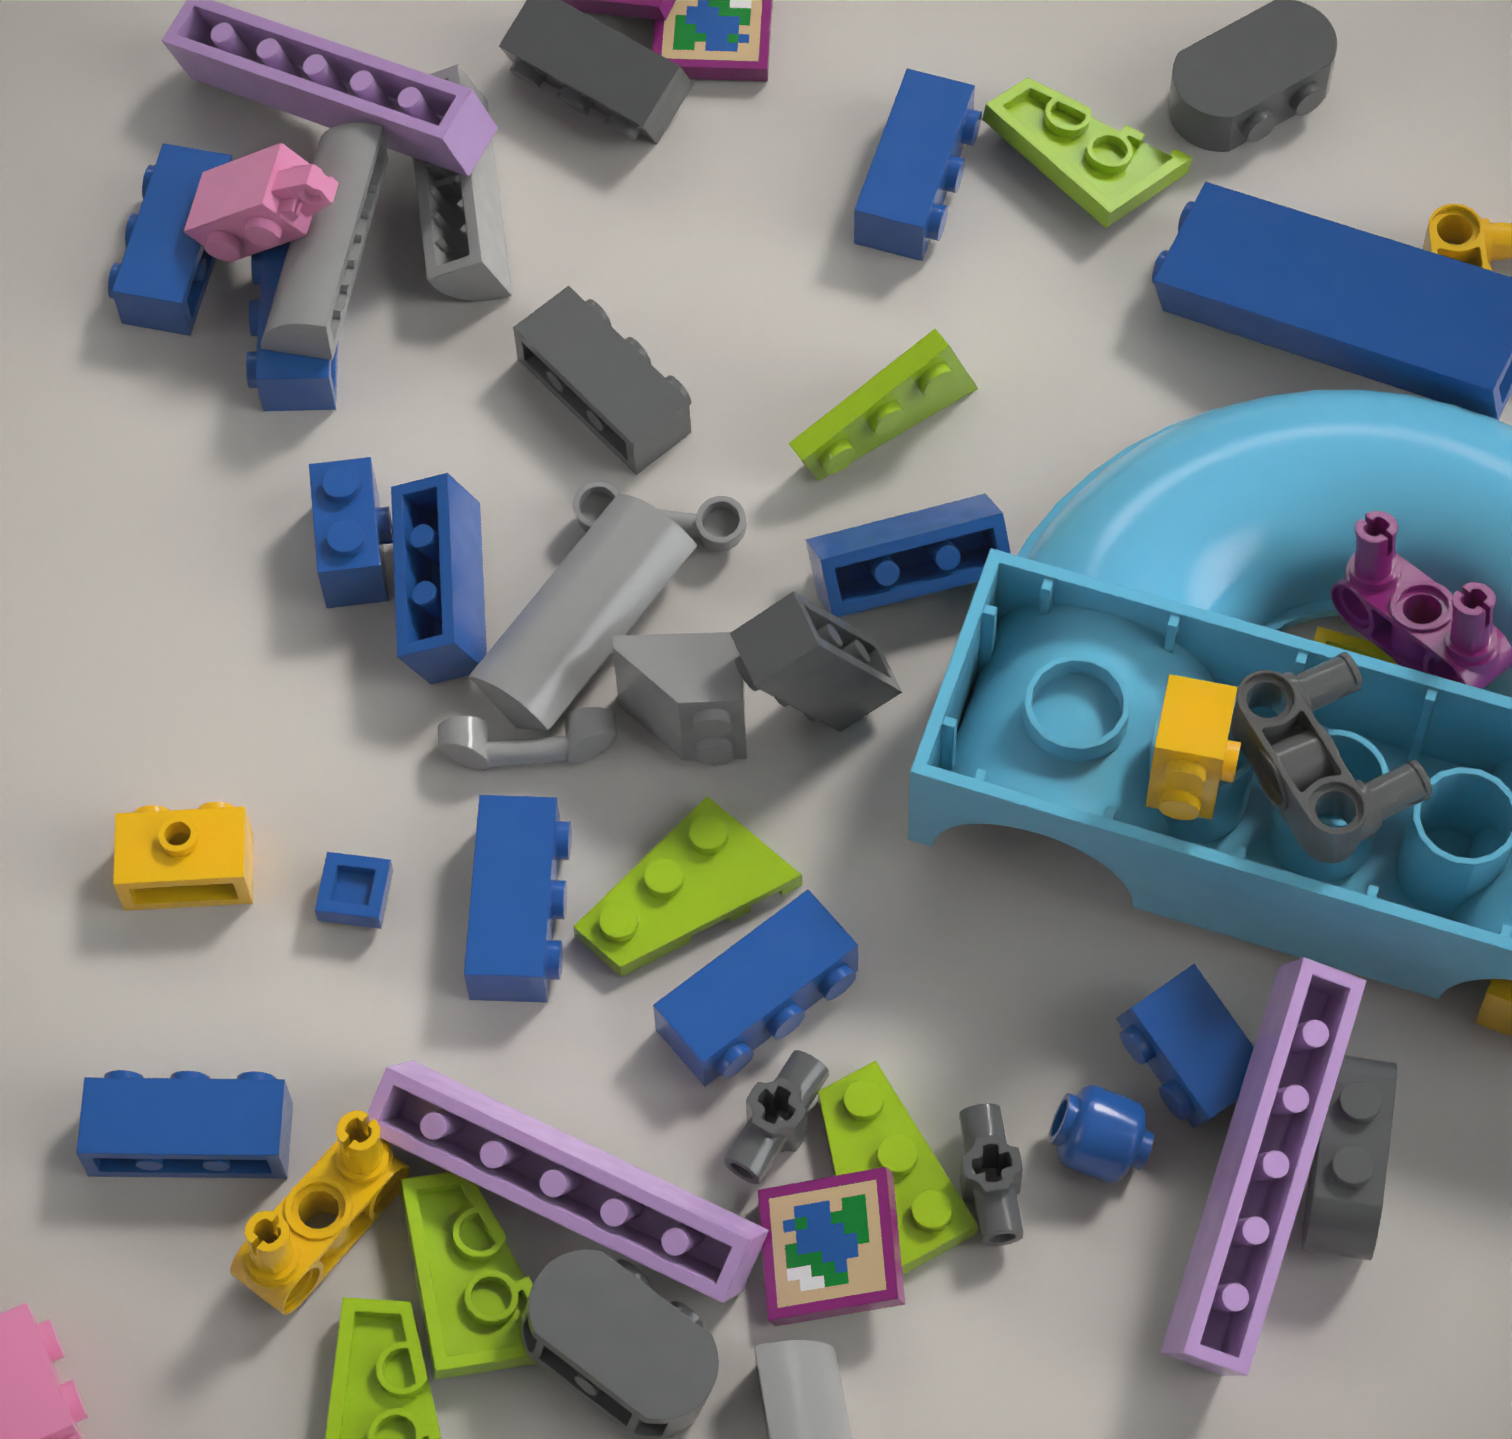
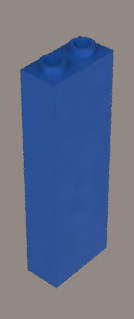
[1152,181,1512,420]

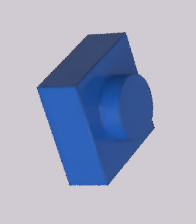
[315,852,393,929]

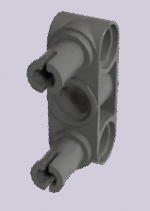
[1231,652,1432,863]

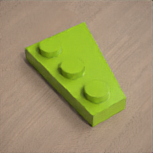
[982,77,1193,228]
[788,328,978,481]
[573,796,802,977]
[818,1060,978,1275]
[399,1172,538,1380]
[325,1297,442,1439]

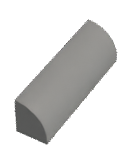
[413,64,512,301]
[261,123,388,360]
[468,494,697,730]
[754,1340,852,1439]

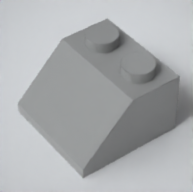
[612,632,747,765]

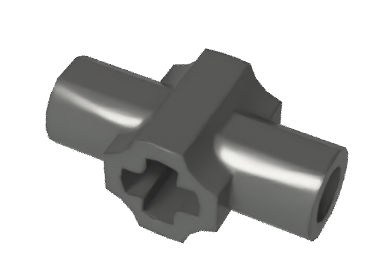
[724,1050,829,1184]
[959,1103,1023,1246]

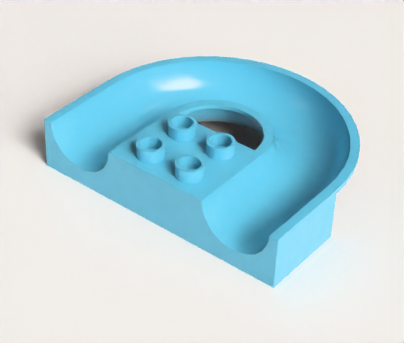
[908,390,1512,999]

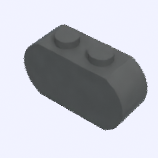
[1168,0,1337,152]
[1301,1055,1397,1261]
[520,1249,719,1439]

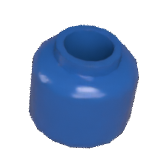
[1048,1085,1154,1183]

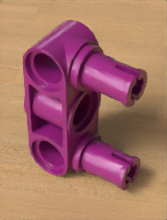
[1330,511,1512,689]

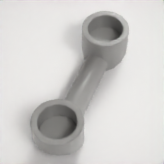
[573,481,747,553]
[438,707,617,771]

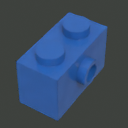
[309,457,393,608]
[1116,963,1254,1128]

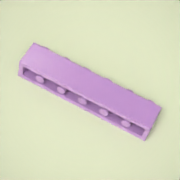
[161,0,498,177]
[1160,957,1367,1376]
[368,1060,769,1303]

